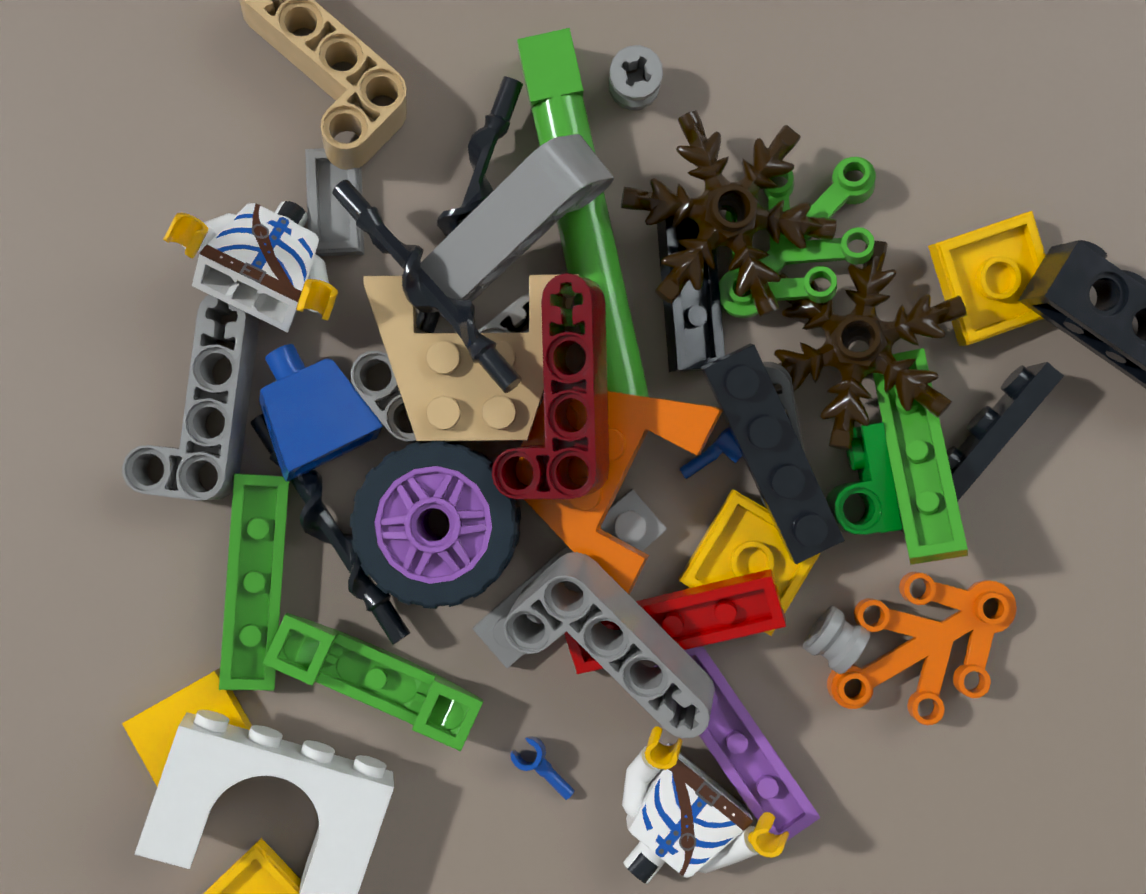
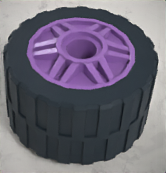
[350,441,521,609]

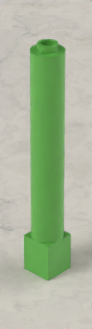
[517,28,649,397]

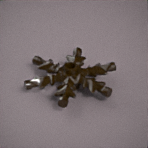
[621,110,836,317]
[772,240,967,450]

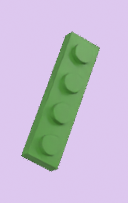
[873,348,968,565]
[219,473,289,690]

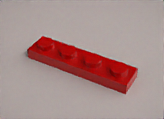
[564,569,786,674]

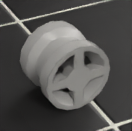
[609,45,663,110]
[803,606,870,675]

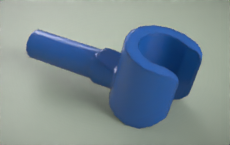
[679,427,742,479]
[511,736,575,800]

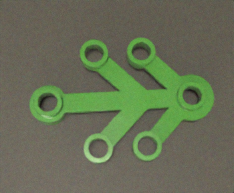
[719,157,876,318]

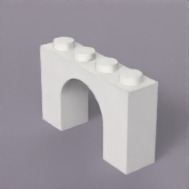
[135,710,394,894]

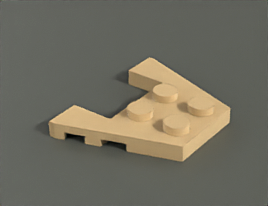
[363,274,579,442]

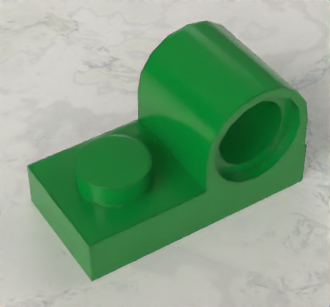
[826,422,902,535]

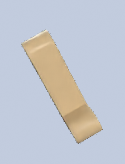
[239,0,407,170]

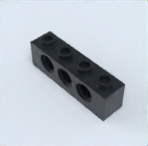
[1018,240,1146,389]

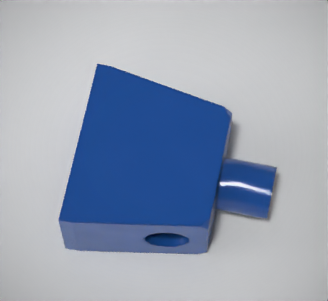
[259,344,383,482]

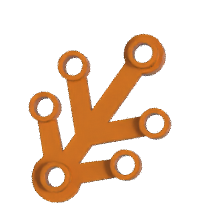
[827,572,1017,725]

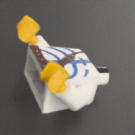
[163,201,338,333]
[622,726,789,884]

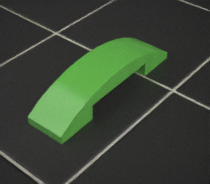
[263,613,483,751]

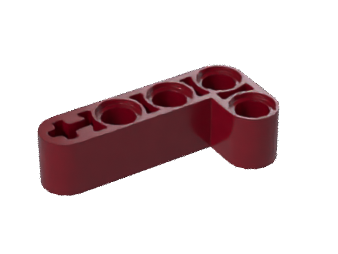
[492,273,609,499]

